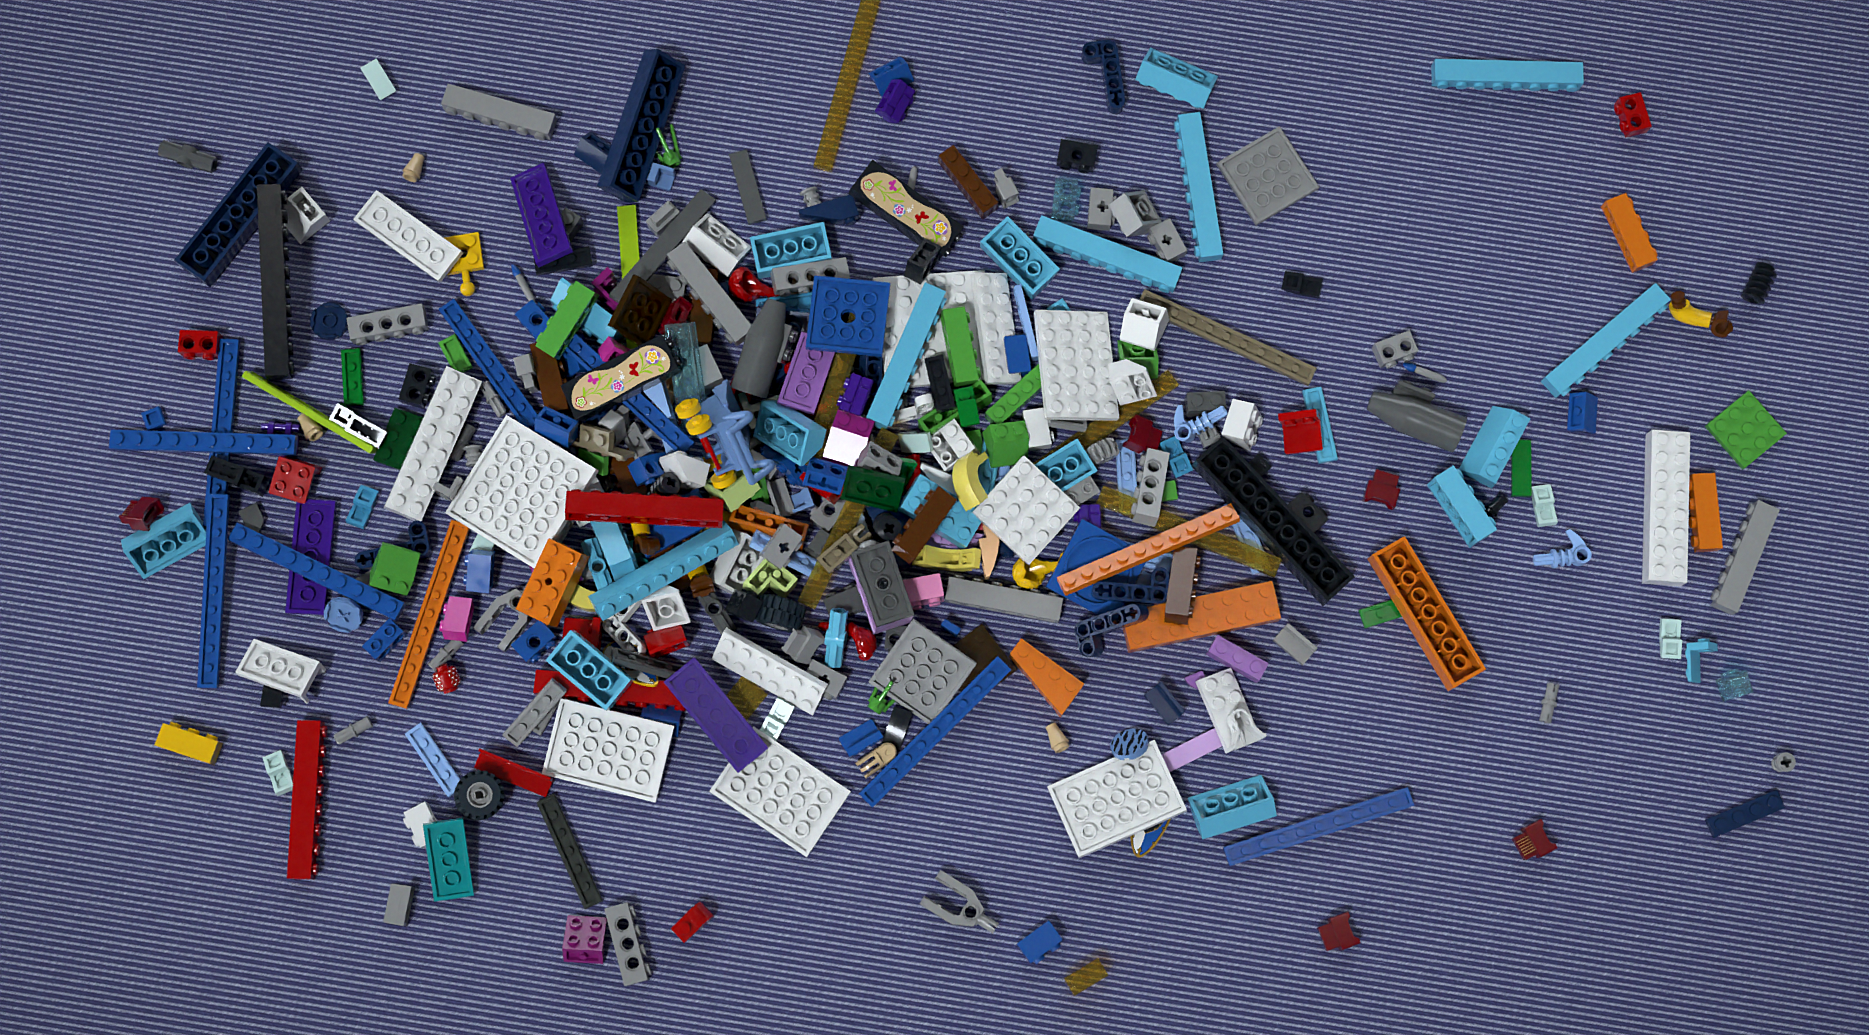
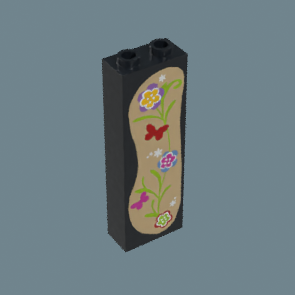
[848,159,964,260]
[560,334,683,422]

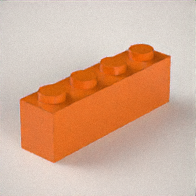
[1601,193,1658,273]
[1689,473,1723,552]
[729,505,809,551]

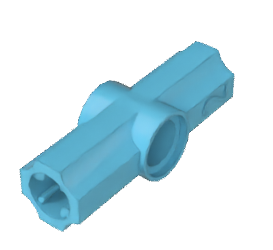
[581,538,613,591]
[824,608,848,668]

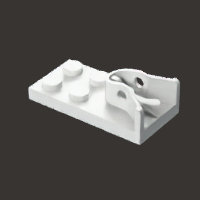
[235,639,326,704]
[1195,668,1267,754]

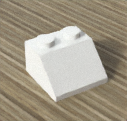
[641,585,691,631]

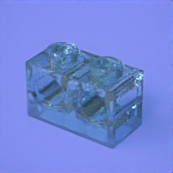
[1051,178,1081,222]
[1716,668,1753,702]

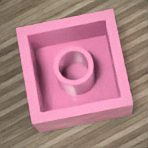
[903,573,944,611]

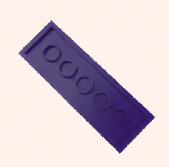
[510,162,573,267]
[285,499,337,616]
[664,657,768,773]

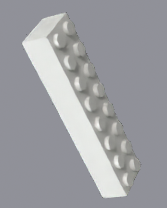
[384,366,482,522]
[1642,430,1690,586]

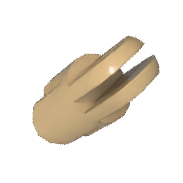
[855,742,897,779]

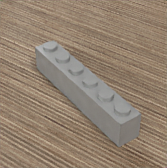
[441,84,557,141]
[667,241,751,347]
[1710,500,1780,615]
[945,575,1063,623]

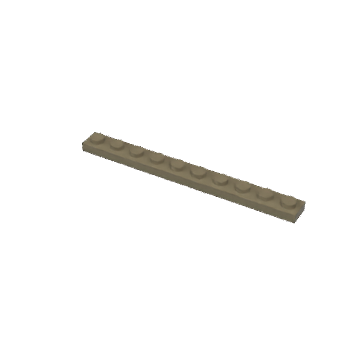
[1140,289,1317,386]

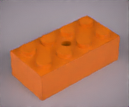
[516,538,590,627]

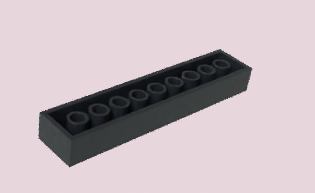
[257,184,294,380]
[1192,436,1355,606]

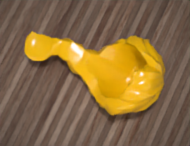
[1012,553,1063,589]

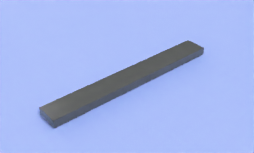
[609,189,716,303]

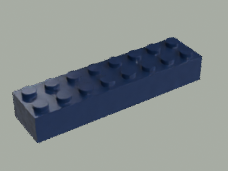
[597,49,685,202]
[174,142,303,287]

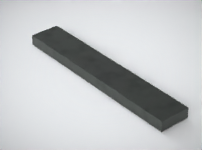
[536,794,603,910]

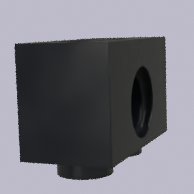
[1056,139,1098,173]
[1288,491,1329,533]

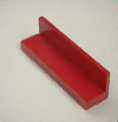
[474,748,554,797]

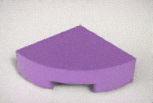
[1184,671,1205,690]

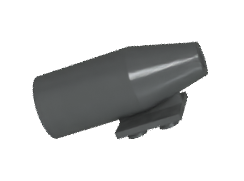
[731,298,799,399]
[1366,380,1467,453]

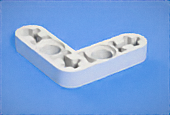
[892,394,934,425]
[602,600,646,655]

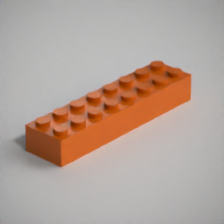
[1367,536,1486,691]
[1120,581,1281,653]

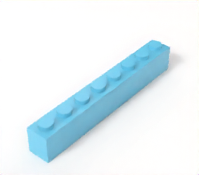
[1431,59,1584,92]
[1174,112,1223,263]
[1033,215,1183,293]
[866,282,947,431]
[1540,283,1671,398]
[588,520,739,621]

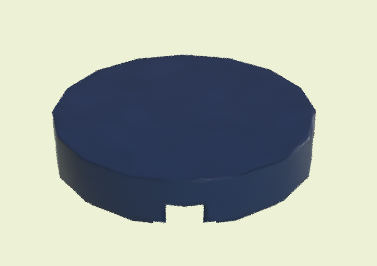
[310,302,348,340]

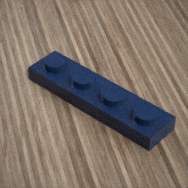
[1705,790,1785,838]

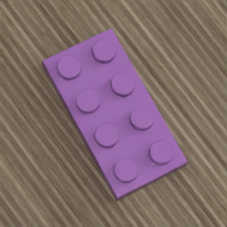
[777,332,836,415]

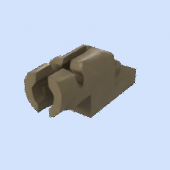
[816,524,873,574]

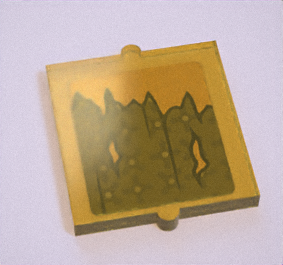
[726,676,768,721]

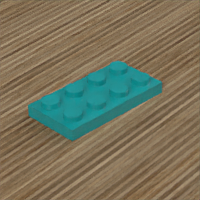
[423,817,474,902]

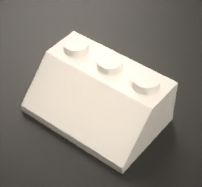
[683,213,752,277]
[709,529,764,594]

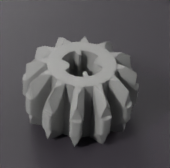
[1086,438,1120,466]

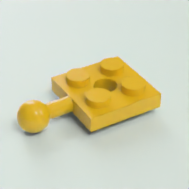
[444,232,484,296]

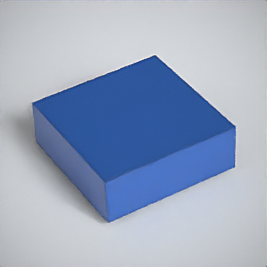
[141,406,167,431]
[941,619,961,638]

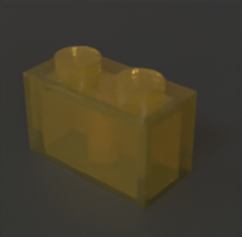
[1063,958,1108,996]

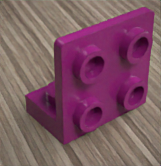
[591,267,618,313]
[562,915,607,964]

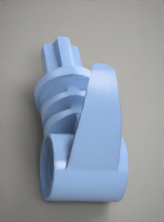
[1174,405,1228,443]
[1533,529,1592,568]

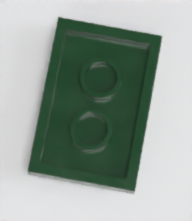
[373,407,423,470]
[841,465,906,513]

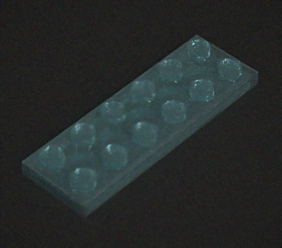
[664,322,711,438]

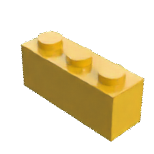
[154,721,223,765]

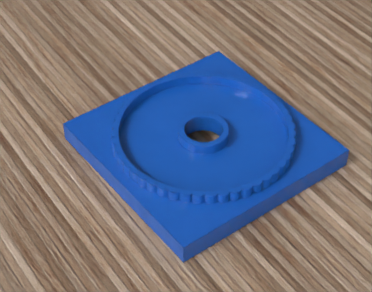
[805,275,891,357]
[1045,519,1146,615]

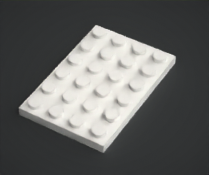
[1034,310,1119,421]
[542,698,675,802]
[709,726,851,857]
[1047,740,1187,858]

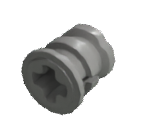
[800,186,822,208]
[463,445,482,467]
[1771,752,1796,772]

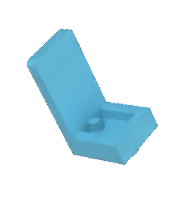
[1685,639,1718,683]

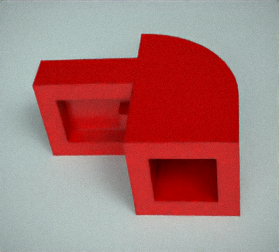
[670,901,715,943]

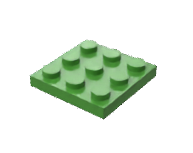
[1705,390,1787,470]

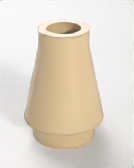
[402,153,425,182]
[298,414,323,441]
[1046,723,1069,753]

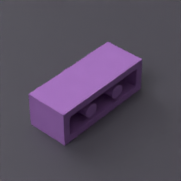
[1206,635,1269,683]

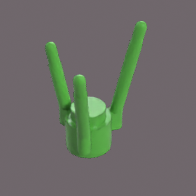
[655,124,682,168]
[867,681,896,715]

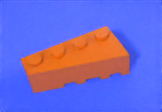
[1009,638,1084,718]

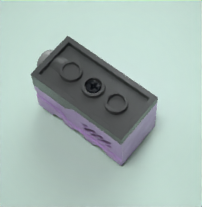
[848,540,914,635]

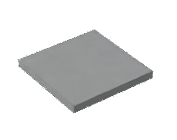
[1216,126,1320,226]
[868,618,977,724]

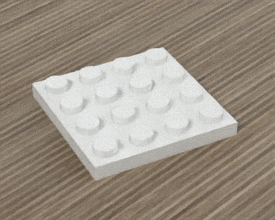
[971,455,1080,565]

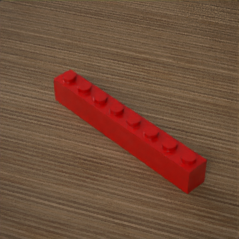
[565,489,724,528]
[533,670,686,711]
[287,720,327,880]

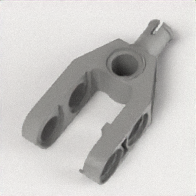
[474,584,530,652]
[919,870,999,934]

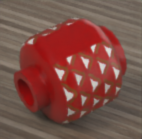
[432,663,461,694]

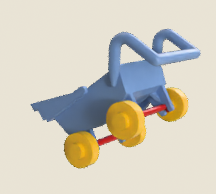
[675,379,775,489]

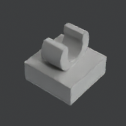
[1197,424,1221,449]

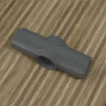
[158,140,218,173]
[697,593,737,635]

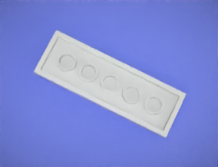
[353,190,463,283]
[970,273,1021,385]
[712,627,828,716]

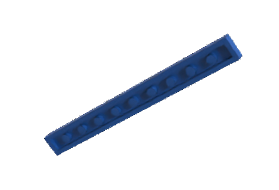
[438,299,561,448]
[544,326,695,453]
[203,339,241,527]
[109,430,298,455]
[197,494,230,688]
[228,523,406,622]
[859,656,1011,808]
[1223,787,1414,866]

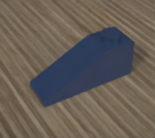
[798,195,859,226]

